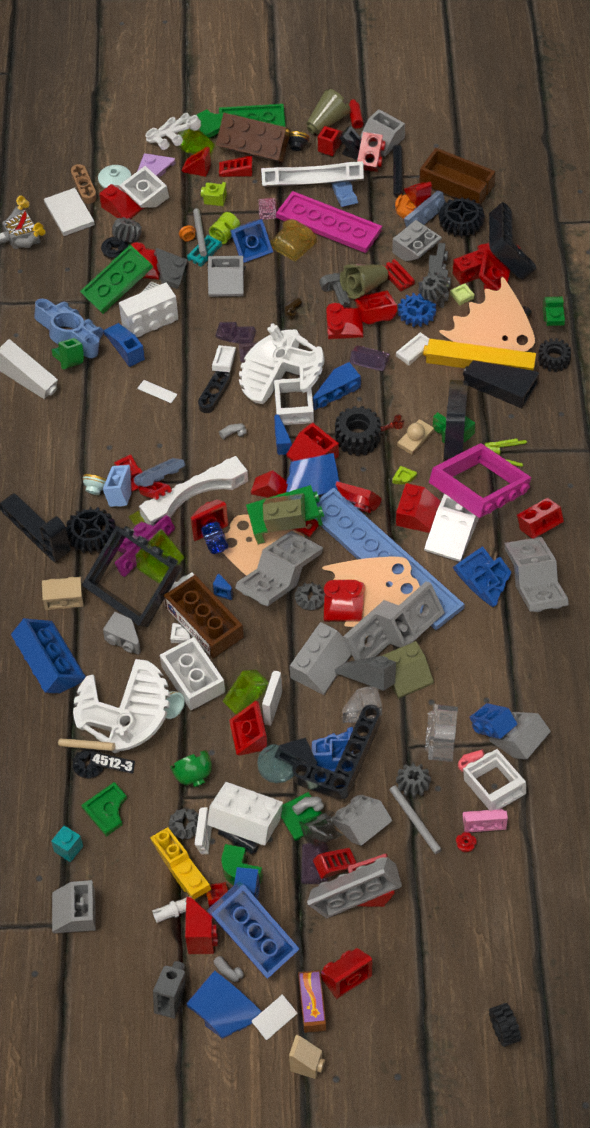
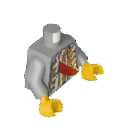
[0,196,45,249]

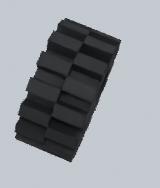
[538,338,571,372]
[489,1003,521,1047]

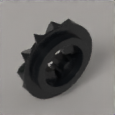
[101,237,128,259]
[72,749,104,778]

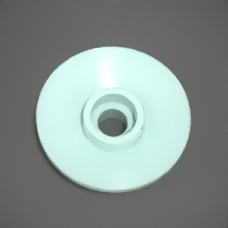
[98,165,131,188]

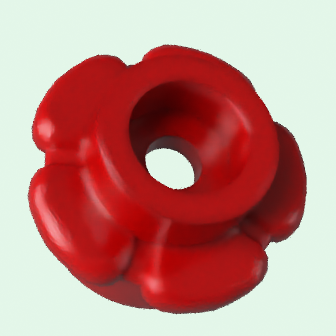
[456,832,476,852]

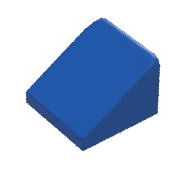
[213,574,233,600]

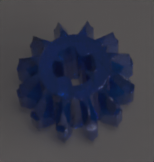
[201,521,229,554]

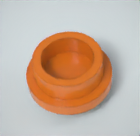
[179,225,196,242]

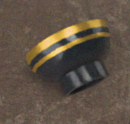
[288,131,310,151]

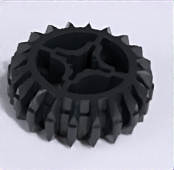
[438,197,485,238]
[66,506,116,554]

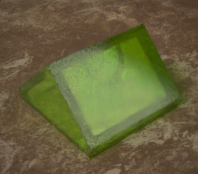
[135,529,184,583]

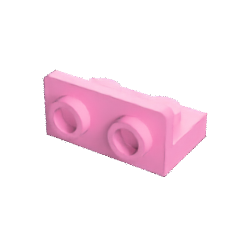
[462,809,508,832]

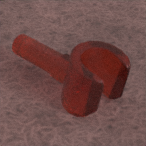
[381,414,404,432]

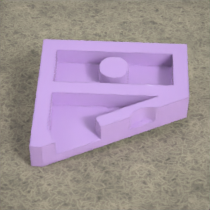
[138,153,175,177]

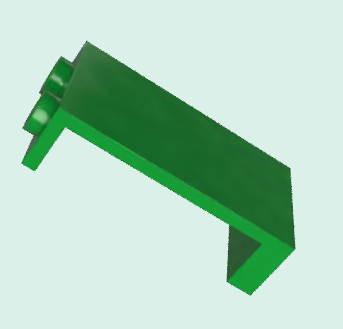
[246,485,324,545]

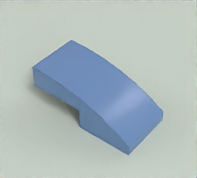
[332,181,358,207]

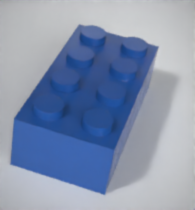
[207,881,299,979]

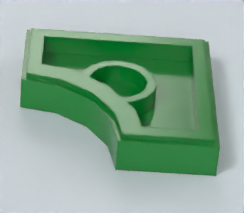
[196,109,228,140]
[81,782,127,837]

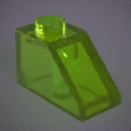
[177,128,215,154]
[223,669,269,714]

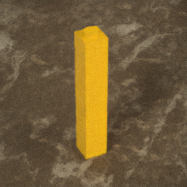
[423,338,536,371]

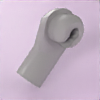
[219,423,247,439]
[292,796,324,815]
[214,956,244,982]

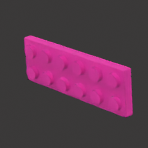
[276,191,382,253]

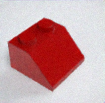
[396,483,441,533]
[185,897,218,954]
[321,948,372,1000]

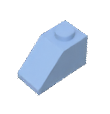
[103,465,131,507]

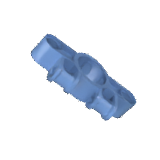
[34,299,103,358]

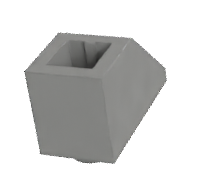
[103,612,141,655]

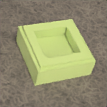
[450,284,475,306]

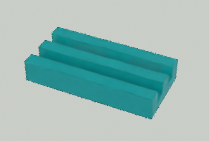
[187,235,222,267]

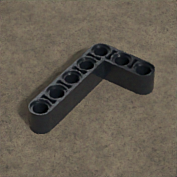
[489,202,537,280]
[443,380,468,461]
[0,493,70,562]
[292,704,381,800]

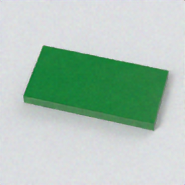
[219,104,285,127]
[80,244,153,314]

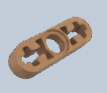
[71,164,97,204]

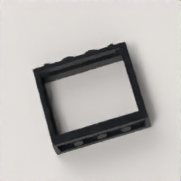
[82,526,183,627]

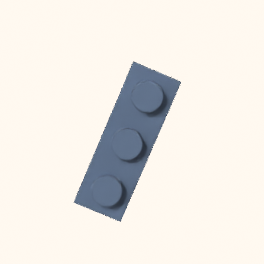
[404,191,445,227]

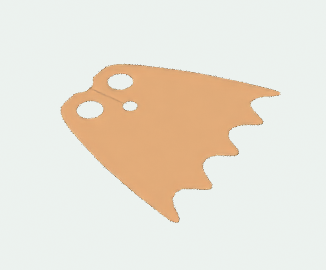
[439,277,535,351]
[218,515,318,576]
[322,557,420,638]

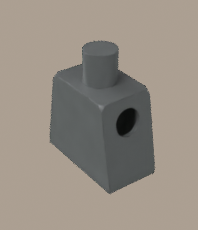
[153,961,186,1019]

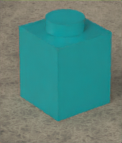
[51,826,83,862]

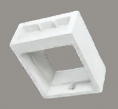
[274,378,314,425]
[463,749,526,811]

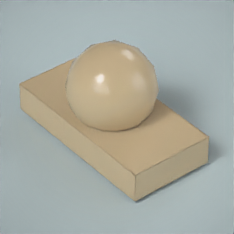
[397,419,434,455]

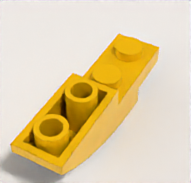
[150,827,211,900]

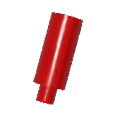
[349,99,364,129]

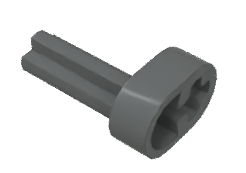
[319,273,350,307]

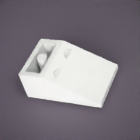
[424,494,479,562]

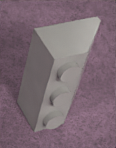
[290,622,352,695]

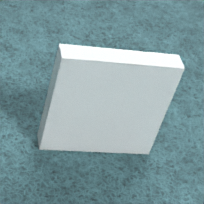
[262,671,282,726]

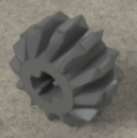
[112,217,142,243]
[418,271,449,303]
[396,762,431,798]

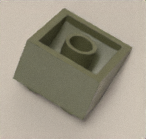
[263,493,306,532]
[382,641,434,699]

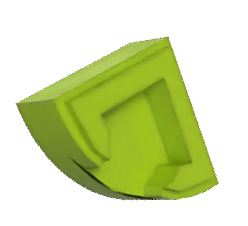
[392,466,417,485]

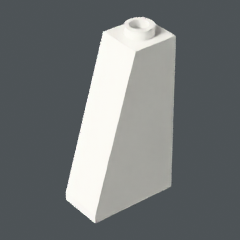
[0,339,58,399]

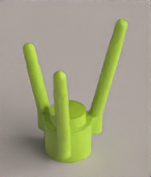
[485,439,527,467]

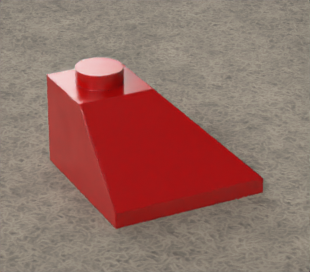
[99,184,145,219]
[191,499,228,541]

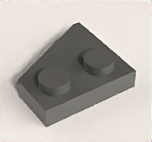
[154,248,187,289]

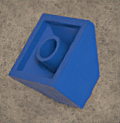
[230,219,273,263]

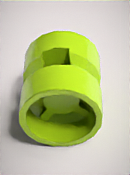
[209,212,241,244]

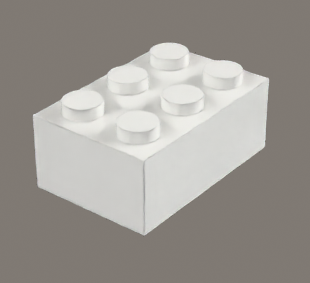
[119,282,178,337]
[160,637,225,710]
[207,782,283,846]

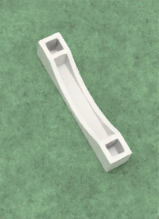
[261,161,364,187]
[139,456,248,526]

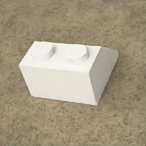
[119,166,169,208]

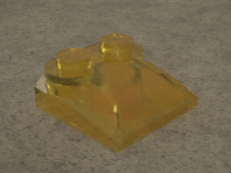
[270,219,317,262]

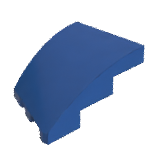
[286,453,339,495]
[452,546,511,607]
[312,727,354,787]
[187,970,262,1039]

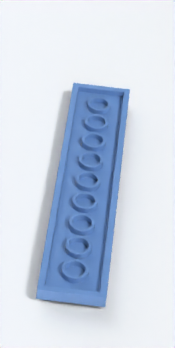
[315,488,464,630]

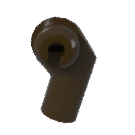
[284,297,302,319]

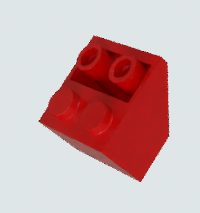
[286,422,339,461]

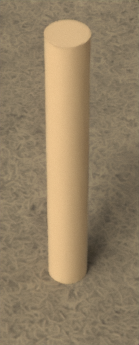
[58,738,116,751]

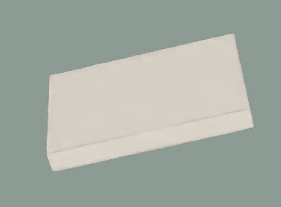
[44,188,95,236]

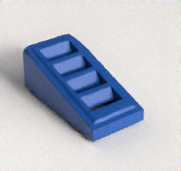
[274,414,292,455]

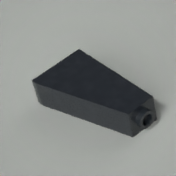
[463,360,539,409]

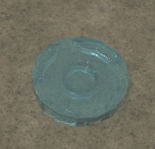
[257,744,293,783]

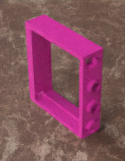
[429,443,531,518]

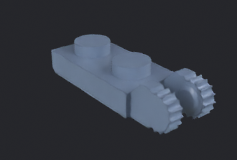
[134,458,185,487]

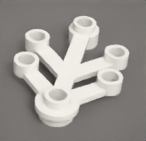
[145,113,201,150]

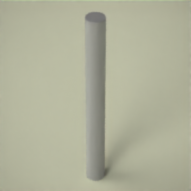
[193,209,207,256]
[390,785,442,854]

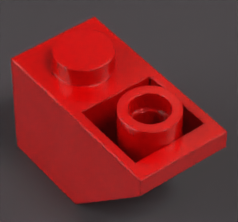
[317,126,344,156]

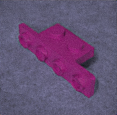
[115,515,175,577]

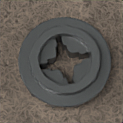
[295,582,325,610]
[169,807,199,839]

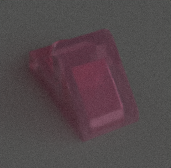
[258,198,276,220]

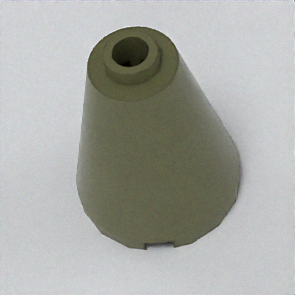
[306,89,351,134]
[340,264,388,299]

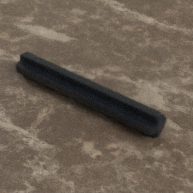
[393,145,403,197]

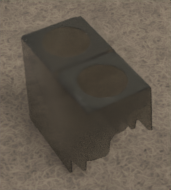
[299,810,344,847]

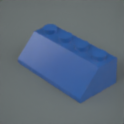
[11,618,86,694]

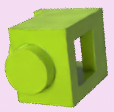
[201,182,227,206]

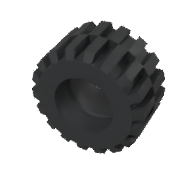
[335,406,381,456]

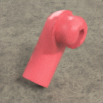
[458,749,485,771]

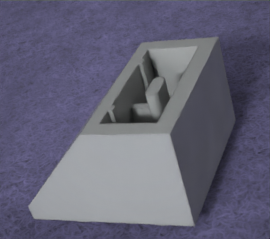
[360,109,405,157]
[392,220,442,261]
[208,256,244,297]
[489,712,551,759]
[330,795,392,846]
[52,880,96,933]

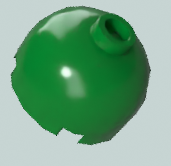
[170,750,212,788]

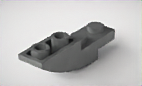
[429,243,451,308]

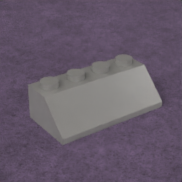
[307,857,402,918]

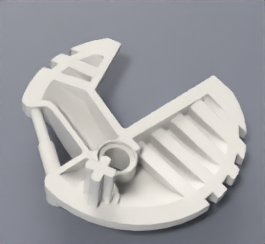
[239,323,324,404]
[73,659,170,753]

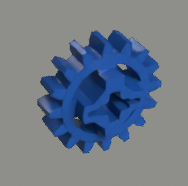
[398,293,436,327]

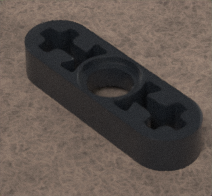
[198,371,230,413]

